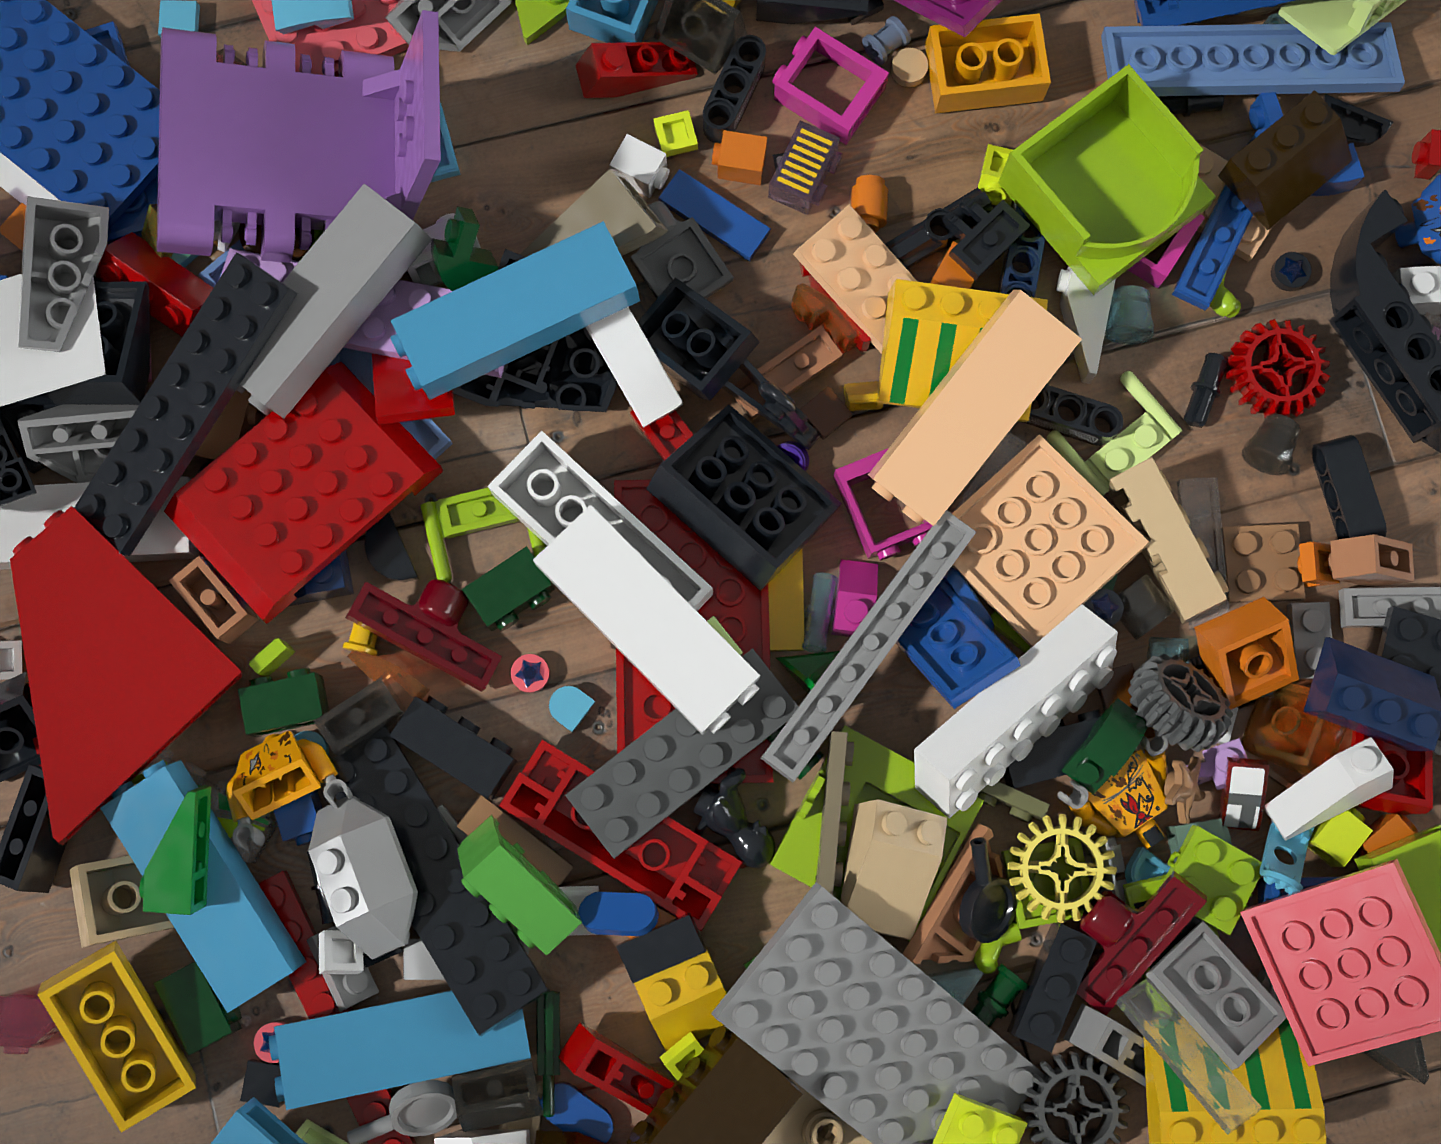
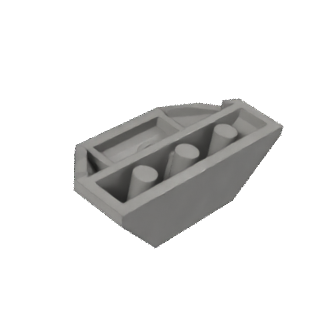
[385,0,512,52]
[18,396,145,483]
[308,796,418,959]

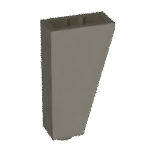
[520,169,668,257]

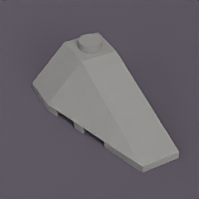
[18,196,109,352]

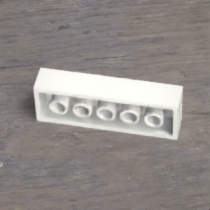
[487,430,713,611]
[914,604,1118,819]

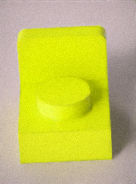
[978,144,1013,206]

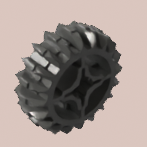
[1128,653,1234,752]
[1020,1051,1130,1144]

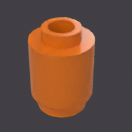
[851,175,888,233]

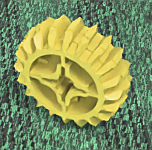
[1007,814,1117,923]

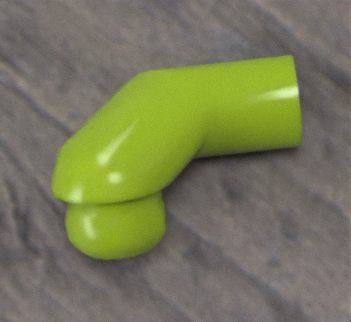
[1210,270,1241,318]
[974,922,1022,974]

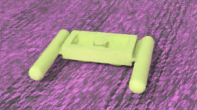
[1046,371,1183,496]

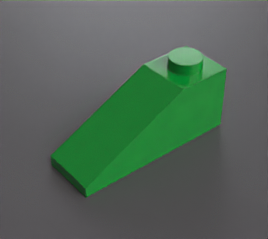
[139,785,211,915]

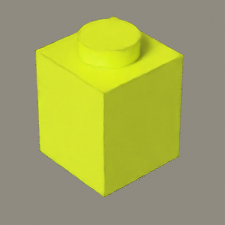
[1308,808,1373,867]

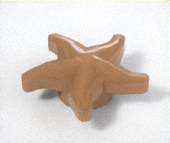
[1164,756,1205,824]

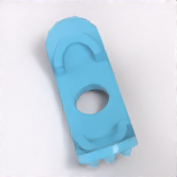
[1260,821,1315,894]

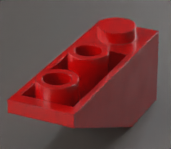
[575,41,698,98]

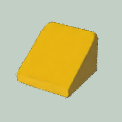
[844,381,884,411]

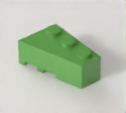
[457,814,582,956]

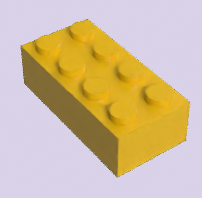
[37,940,196,1133]

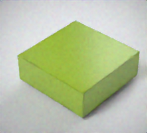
[249,638,295,677]

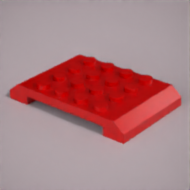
[164,362,443,624]

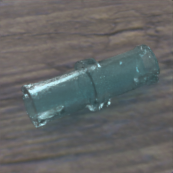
[802,573,838,653]

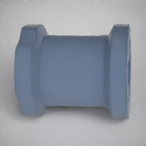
[862,16,911,65]

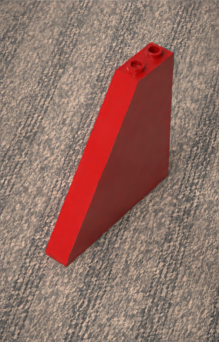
[10,506,242,846]

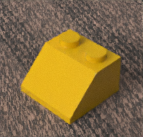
[634,947,727,1051]

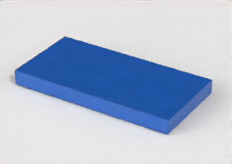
[896,579,1021,709]

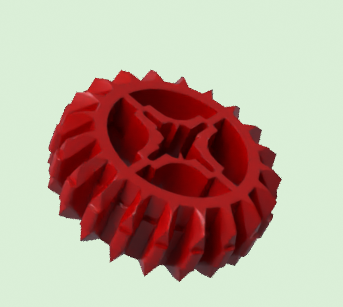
[1226,319,1331,420]

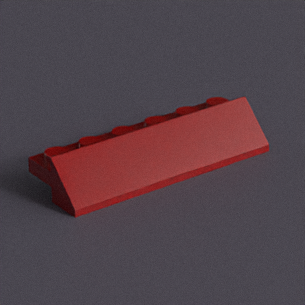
[499,740,742,931]

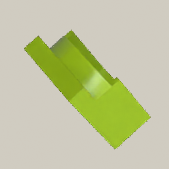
[998,64,1216,295]

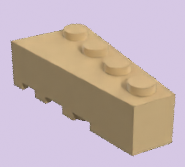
[1109,457,1229,625]

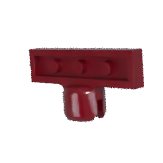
[345,579,502,692]
[1076,871,1207,1015]

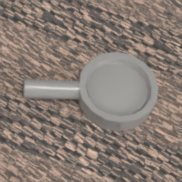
[347,1080,460,1144]

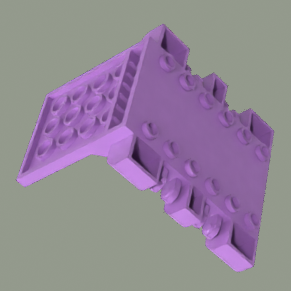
[157,10,441,263]

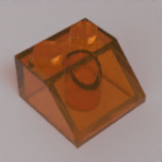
[1241,683,1347,775]

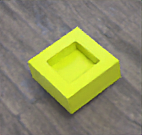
[653,110,698,157]
[659,1032,704,1081]

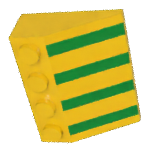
[877,279,1048,422]
[1143,1019,1327,1144]

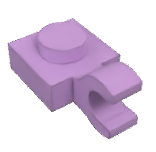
[1187,738,1251,790]

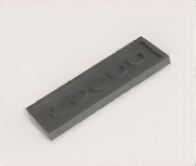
[565,649,799,859]

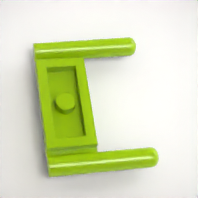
[420,488,547,582]

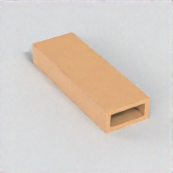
[868,290,1082,526]

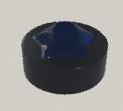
[1271,252,1312,292]
[1084,589,1124,626]

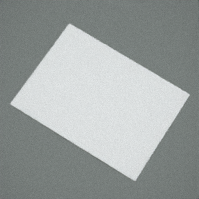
[0,274,106,407]

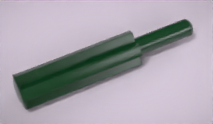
[536,991,560,1117]

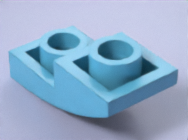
[271,0,354,34]

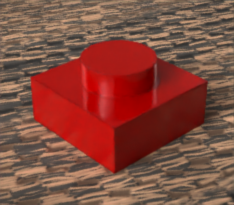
[1412,129,1441,180]

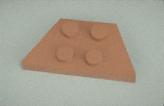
[903,823,1005,964]

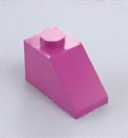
[831,559,878,637]

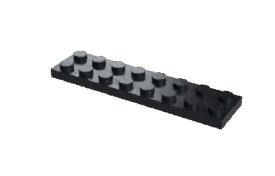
[74,252,298,556]
[331,725,550,1036]

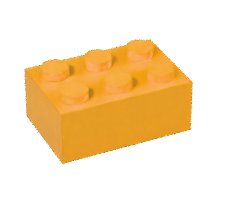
[925,13,1051,113]

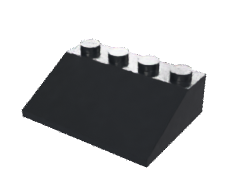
[11,281,150,405]
[647,404,842,591]

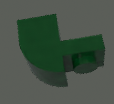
[431,206,499,291]
[1061,698,1147,795]

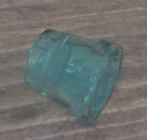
[1105,285,1155,344]

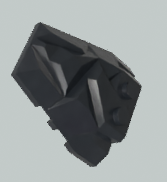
[453,249,618,412]

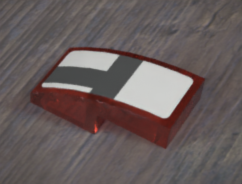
[1219,757,1270,831]

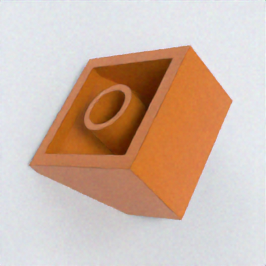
[1194,597,1299,710]

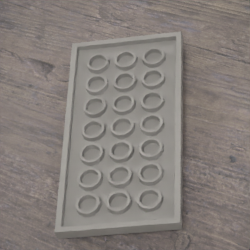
[711,882,1045,1144]

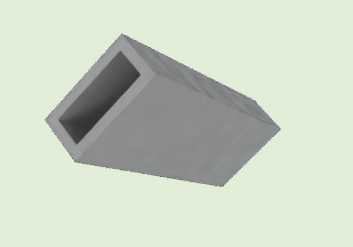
[237,184,432,418]

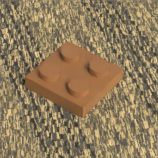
[1219,524,1305,604]

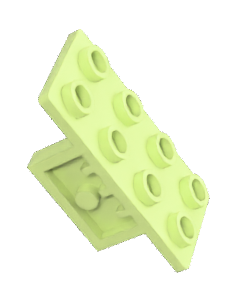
[1278,0,1406,55]

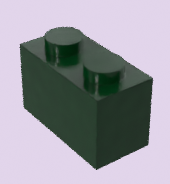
[462,546,555,632]
[238,668,331,737]
[153,961,242,1056]

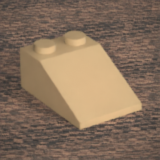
[840,799,947,940]
[69,855,174,948]

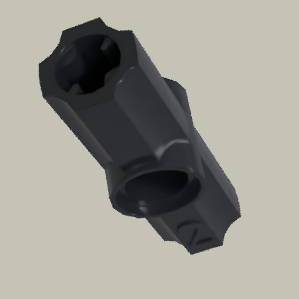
[885,187,993,270]

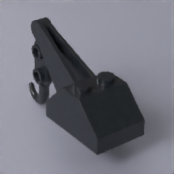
[637,277,821,450]

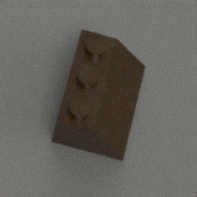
[1218,90,1353,231]

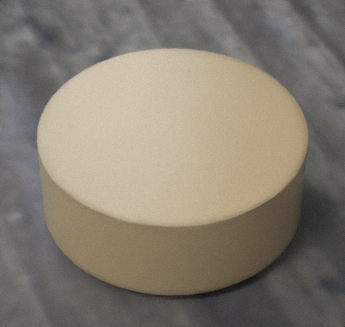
[891,48,929,87]

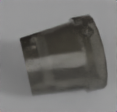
[1242,413,1301,476]

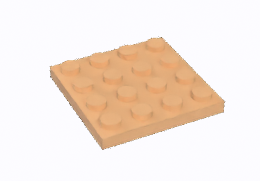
[952,434,1149,648]

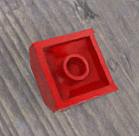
[1351,730,1433,815]

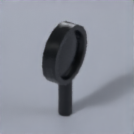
[959,837,1017,943]

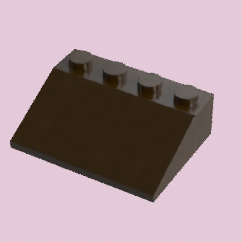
[626,1025,803,1144]

